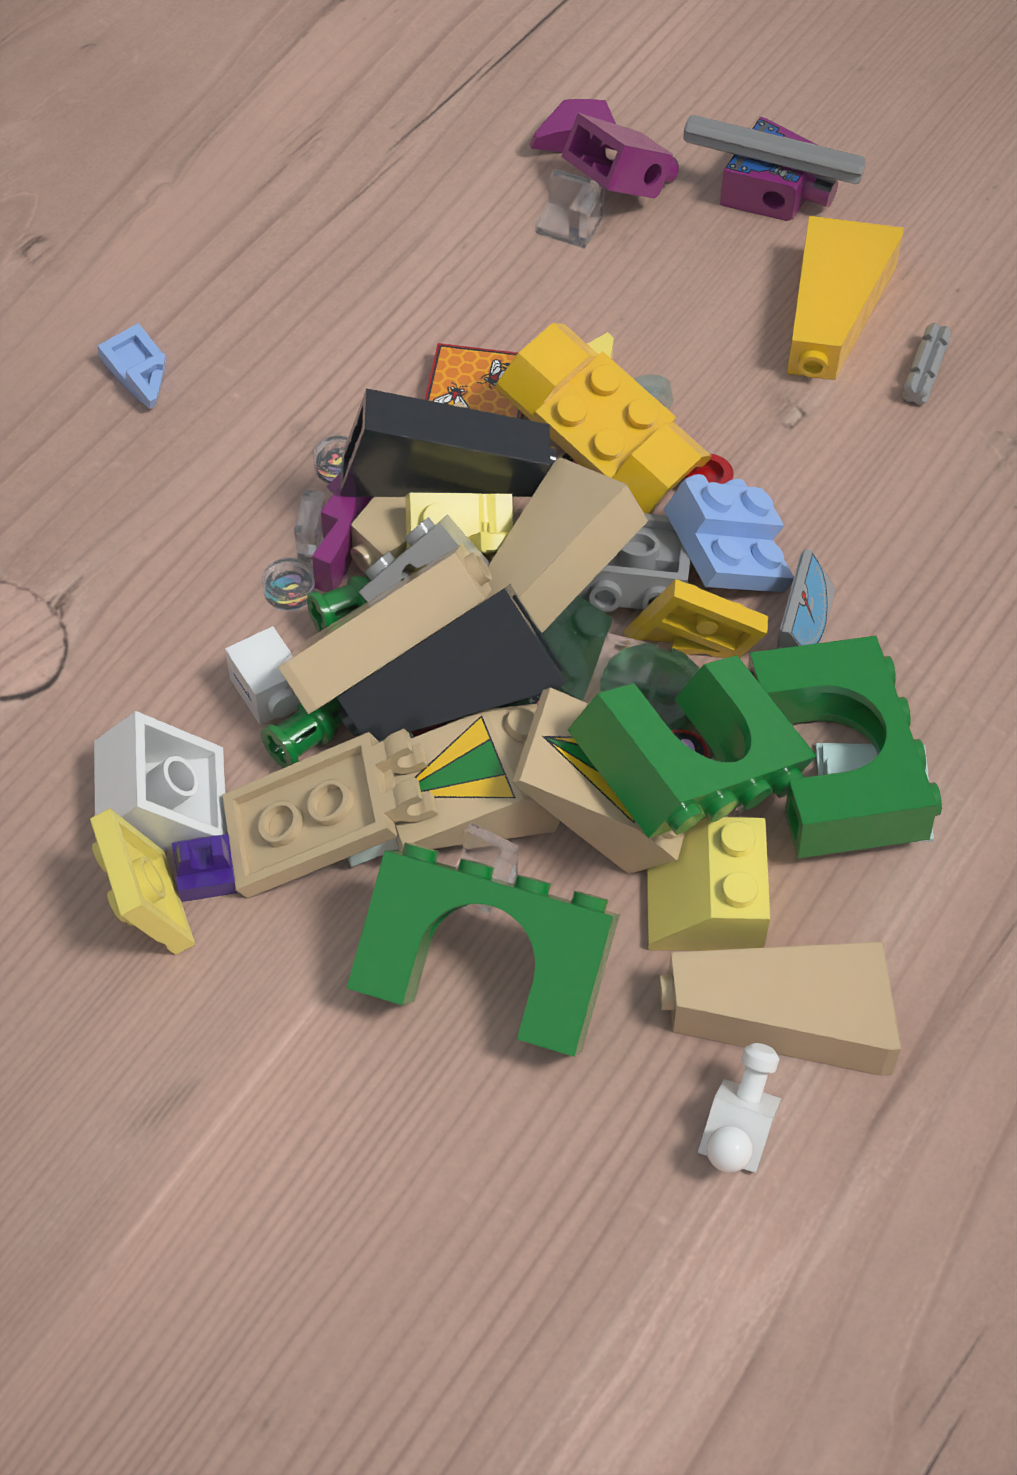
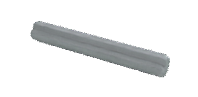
[683,115,866,184]

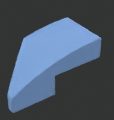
[98,323,166,409]

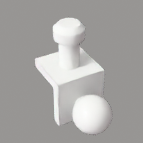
[698,1043,781,1173]

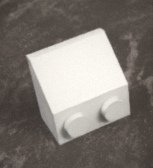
[94,711,227,851]

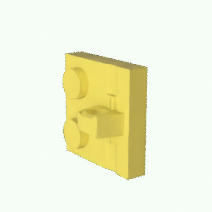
[405,493,513,575]
[90,808,196,955]

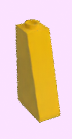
[787,216,904,380]

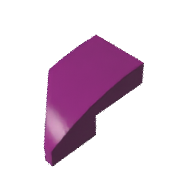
[530,99,616,153]
[312,484,357,592]

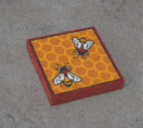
[425,343,524,419]

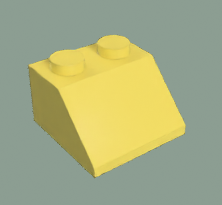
[647,817,770,951]

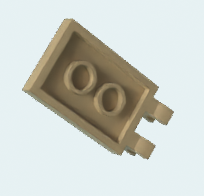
[222,729,438,899]

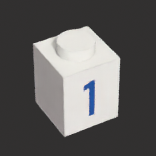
[225,626,301,725]

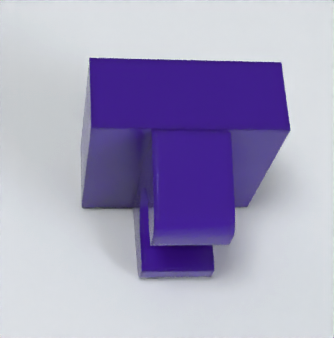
[172,834,237,902]

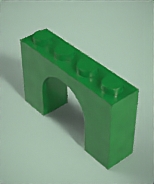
[748,635,942,859]
[567,655,817,839]
[346,842,620,1057]

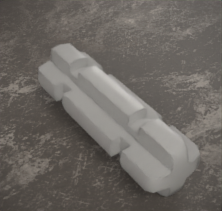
[902,323,952,405]

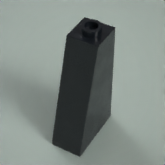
[340,388,557,497]
[337,584,570,741]

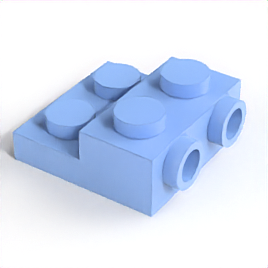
[663,474,794,592]

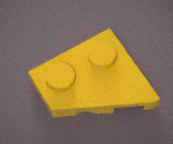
[623,579,768,658]

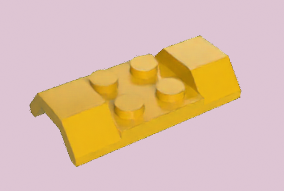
[495,323,712,514]

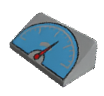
[777,549,835,649]

